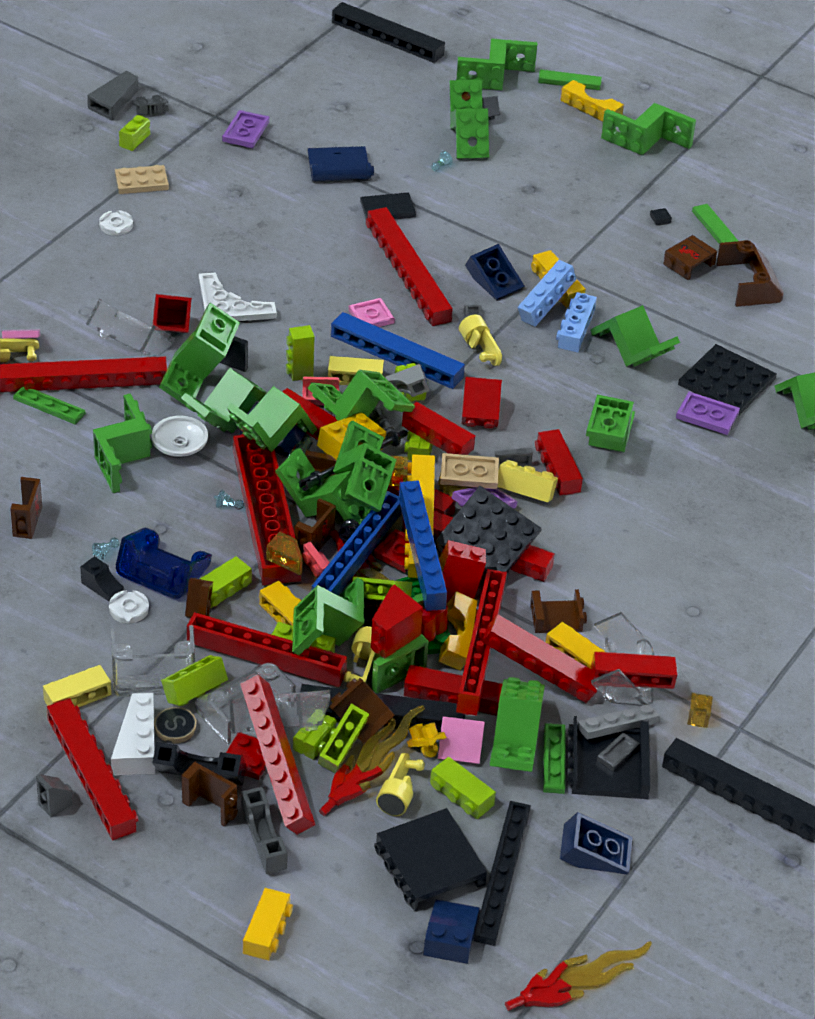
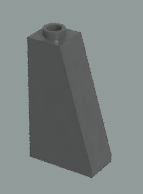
[87,71,139,121]

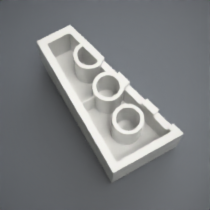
[111,693,155,775]

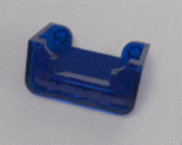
[115,527,212,599]

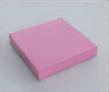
[349,298,395,327]
[2,329,40,339]
[438,717,485,764]

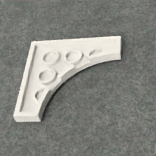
[199,273,277,321]

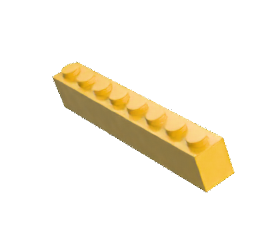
[404,454,435,578]

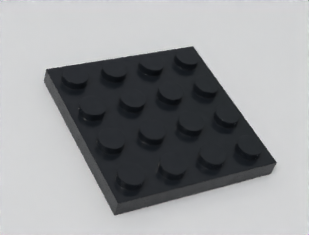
[678,344,777,415]
[434,486,542,583]

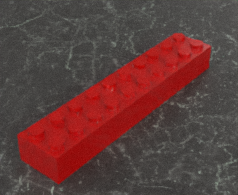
[233,435,302,585]

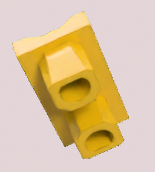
[407,723,446,758]

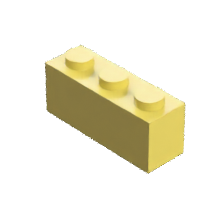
[328,356,384,385]
[498,460,558,502]
[43,665,111,707]

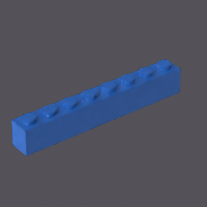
[331,312,465,389]
[399,480,447,611]
[311,491,402,596]

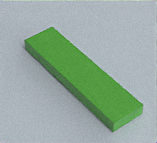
[538,69,602,90]
[692,204,738,244]
[13,387,86,425]
[543,723,565,794]

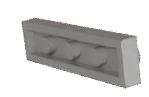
[577,704,660,739]

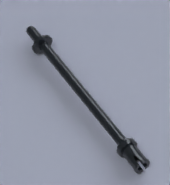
[299,430,408,491]

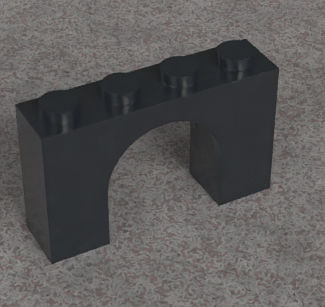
[152,742,247,785]

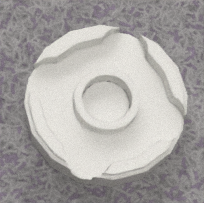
[99,210,133,236]
[109,590,149,624]

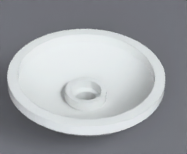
[151,416,208,457]

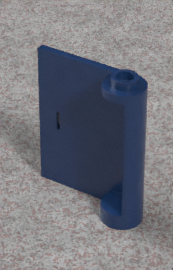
[307,146,374,181]

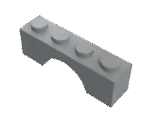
[376,364,430,408]

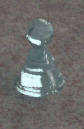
[431,151,453,171]
[214,489,244,510]
[92,537,120,560]

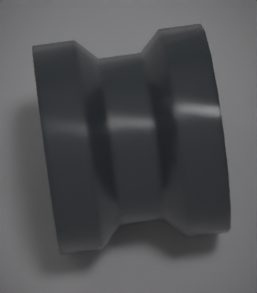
[339,519,359,542]

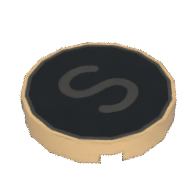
[154,707,196,744]

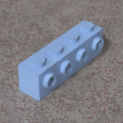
[518,260,576,327]
[556,292,597,352]

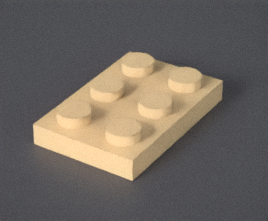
[115,165,169,194]
[440,453,499,489]

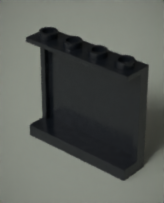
[568,716,651,799]
[374,808,487,911]

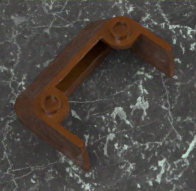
[716,240,784,307]

